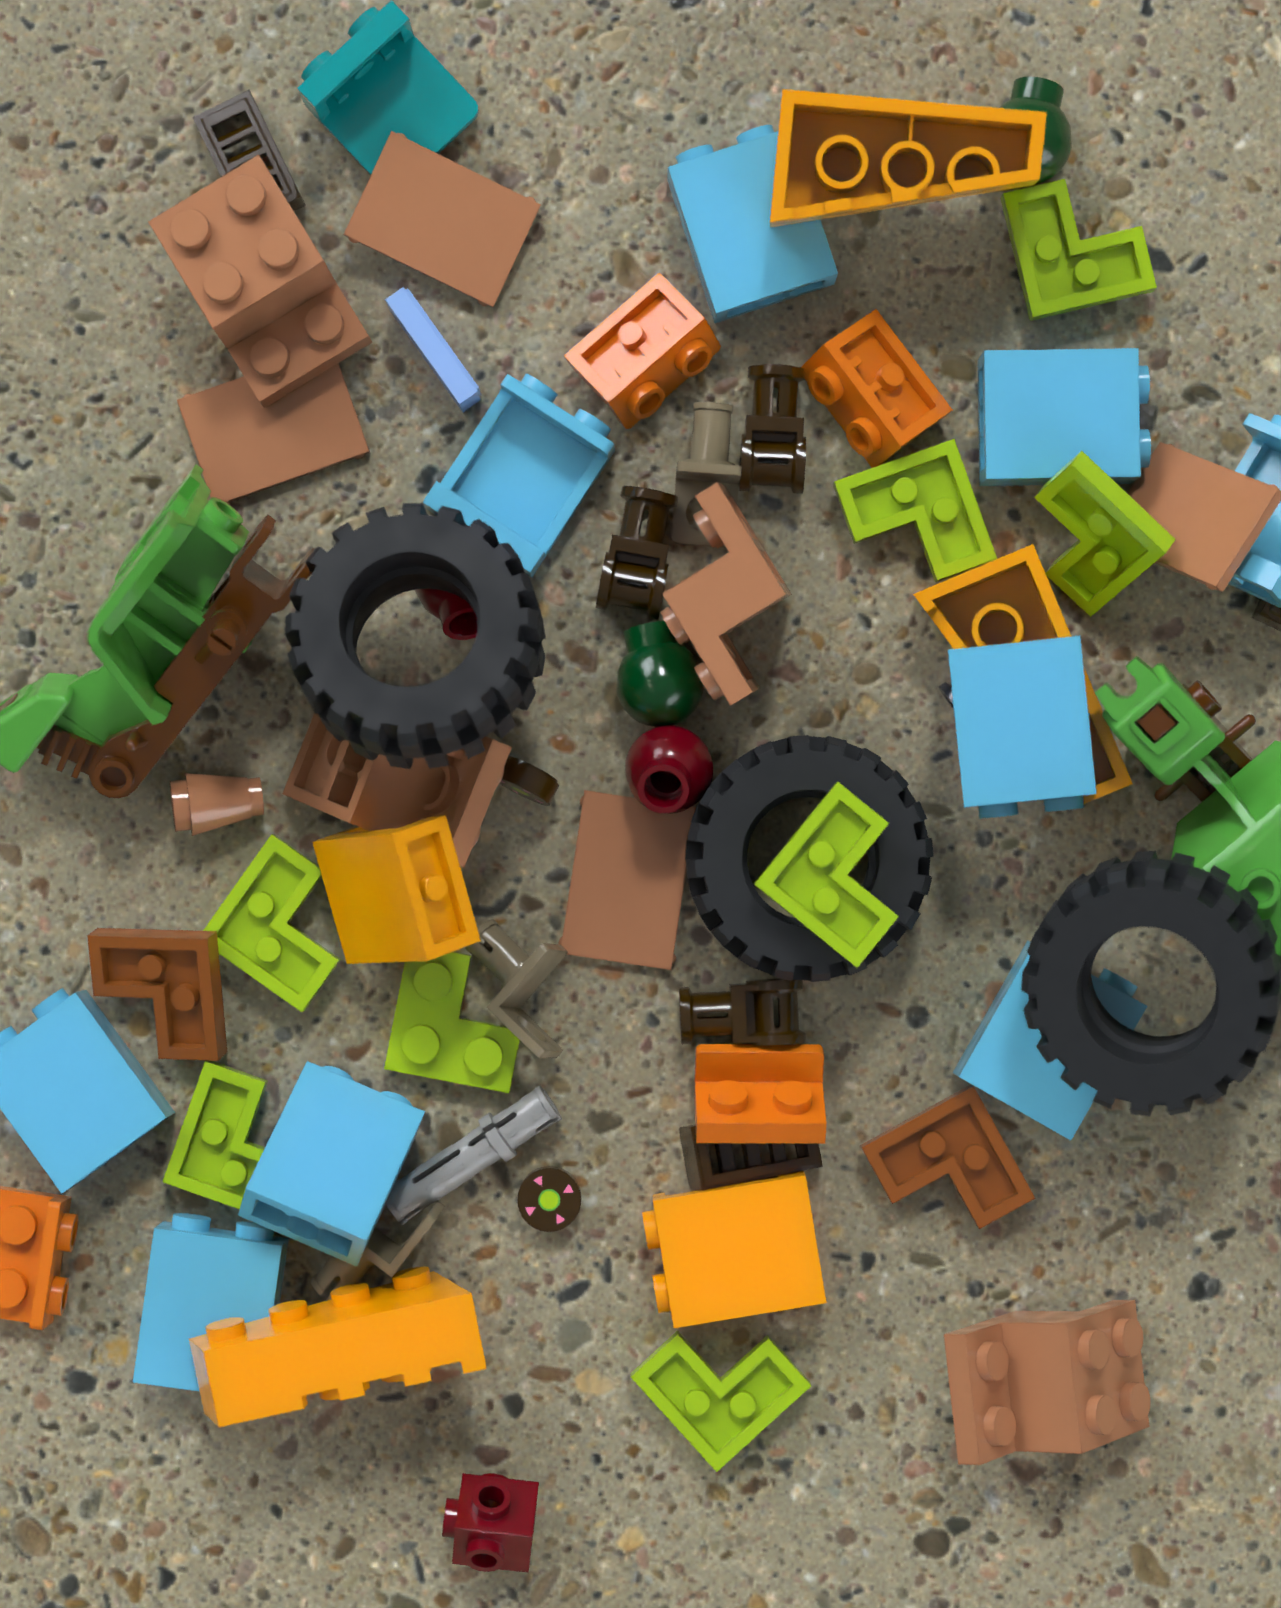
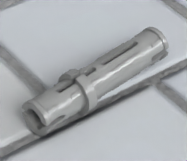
[386,1085,562,1225]

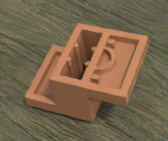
[148,154,372,408]
[660,482,792,706]
[282,713,512,868]
[944,1300,1151,1465]

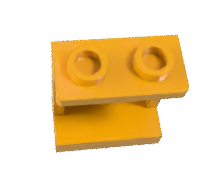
[312,815,481,964]
[642,1171,827,1328]

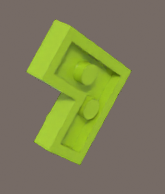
[1000,179,1157,321]
[833,439,997,582]
[1034,450,1176,617]
[754,782,899,968]
[203,834,341,1012]
[384,952,520,1093]
[162,1061,268,1210]
[630,1330,812,1472]

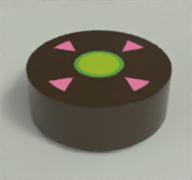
[500,756,559,806]
[517,1166,582,1232]

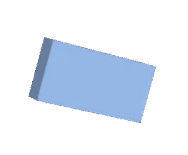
[385,287,481,412]

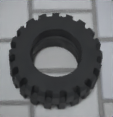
[285,503,546,769]
[685,735,934,982]
[1021,851,1281,1116]

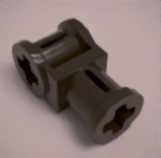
[739,364,806,494]
[596,486,678,620]
[679,978,806,1045]

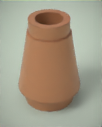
[169,773,264,836]

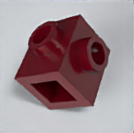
[442,1473,539,1573]

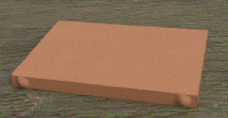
[343,131,541,308]
[177,363,370,504]
[1127,442,1281,592]
[558,790,696,970]

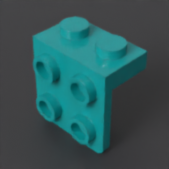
[297,0,479,176]

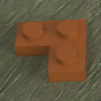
[87,928,228,1061]
[860,1084,1035,1229]

